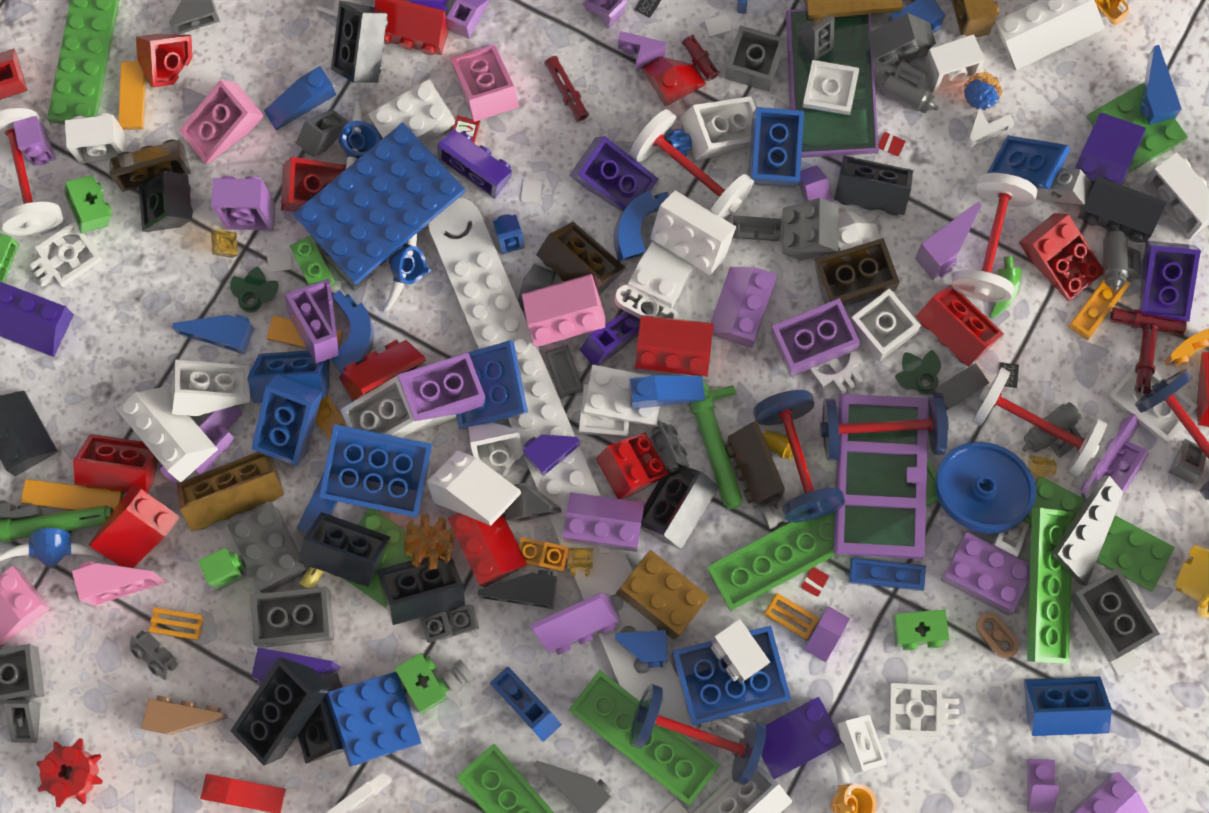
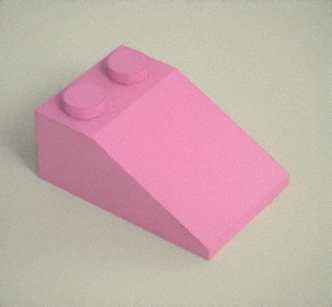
[451,44,519,122]
[179,80,264,164]
[72,562,165,606]
[0,566,50,647]

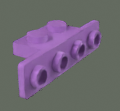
[158,406,242,484]
[1081,413,1149,500]

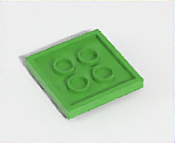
[1087,83,1188,173]
[343,508,432,609]

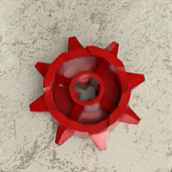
[36,738,103,808]

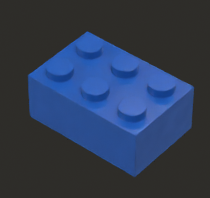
[748,107,804,188]
[251,375,322,466]

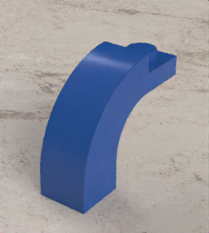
[614,190,670,262]
[331,290,374,373]

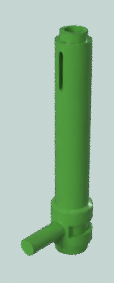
[689,379,743,510]
[0,505,114,543]

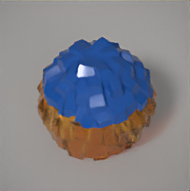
[964,71,1003,110]

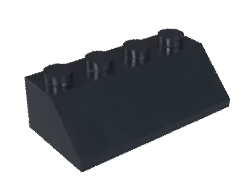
[230,657,331,766]

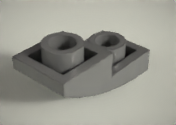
[933,363,989,411]
[0,500,43,520]
[421,604,479,643]

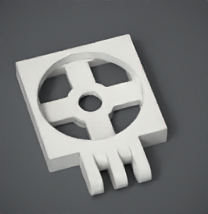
[28,221,102,287]
[809,350,863,394]
[889,683,959,737]
[326,773,391,813]

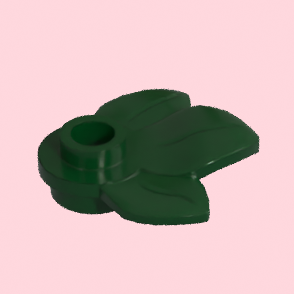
[230,267,279,313]
[895,350,941,395]

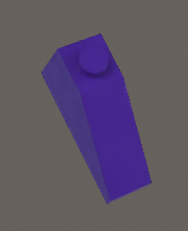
[580,306,648,366]

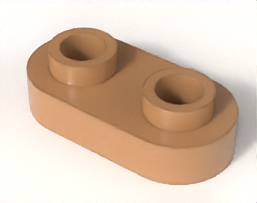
[976,613,1019,659]

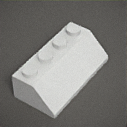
[996,0,1104,71]
[116,387,218,482]
[693,764,792,813]

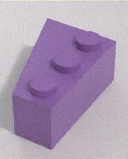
[285,278,339,363]

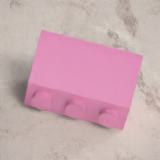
[522,274,606,347]

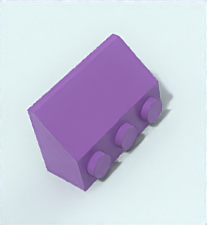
[710,267,777,349]
[563,492,644,552]
[530,593,621,655]
[1070,772,1149,813]

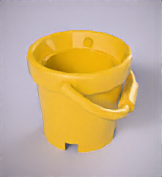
[1175,544,1209,618]

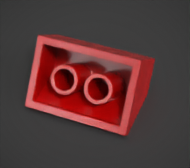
[374,0,449,56]
[915,285,1004,367]
[635,315,714,377]
[339,340,426,402]
[73,434,159,493]
[447,513,528,588]

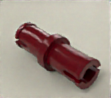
[682,35,720,81]

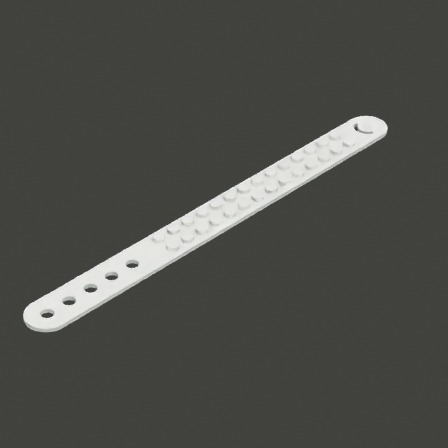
[429,198,697,743]

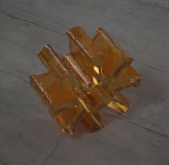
[404,514,455,570]

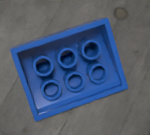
[319,424,433,517]
[671,625,792,726]

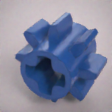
[664,129,692,158]

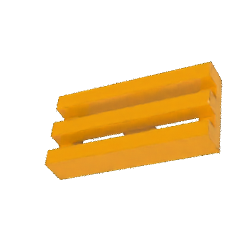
[763,592,820,641]
[148,607,204,641]

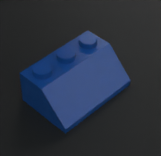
[247,350,330,403]
[1024,676,1112,736]

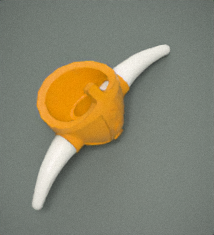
[830,751,877,813]

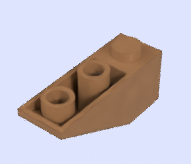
[141,695,227,735]

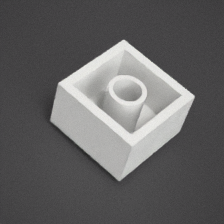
[923,34,985,93]
[65,113,126,164]
[850,288,921,362]
[711,619,770,684]

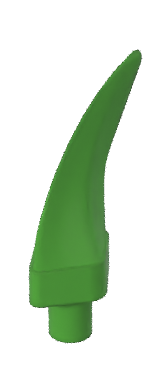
[990,256,1021,318]

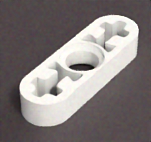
[614,285,680,319]

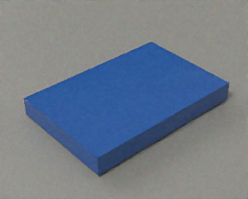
[987,135,1071,190]

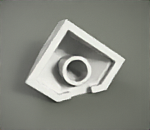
[835,209,881,253]
[468,422,523,478]

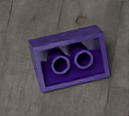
[437,129,512,199]
[0,282,74,357]

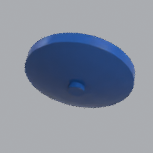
[935,442,1036,534]

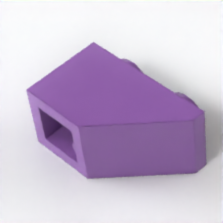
[446,0,490,39]
[13,116,56,166]

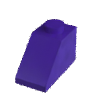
[523,434,580,477]

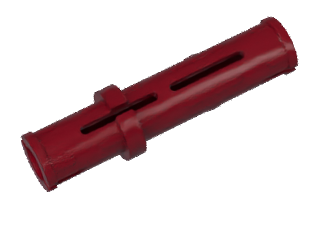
[544,56,589,122]
[1110,307,1187,337]
[1134,324,1159,394]

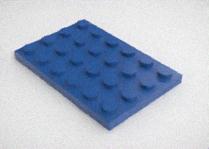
[293,122,466,285]

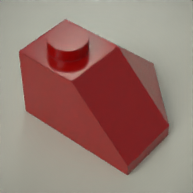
[136,34,193,88]
[642,57,706,107]

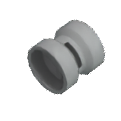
[760,497,788,530]
[441,659,476,694]

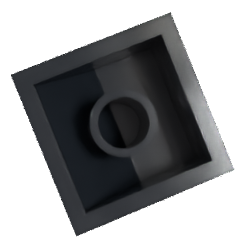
[138,171,193,232]

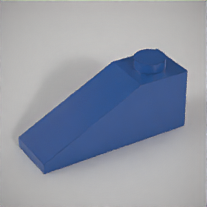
[1140,45,1182,125]
[264,66,336,131]
[172,314,254,355]
[629,375,705,410]
[490,666,562,742]

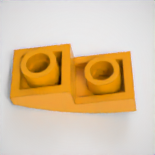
[1164,329,1209,367]
[519,537,569,572]

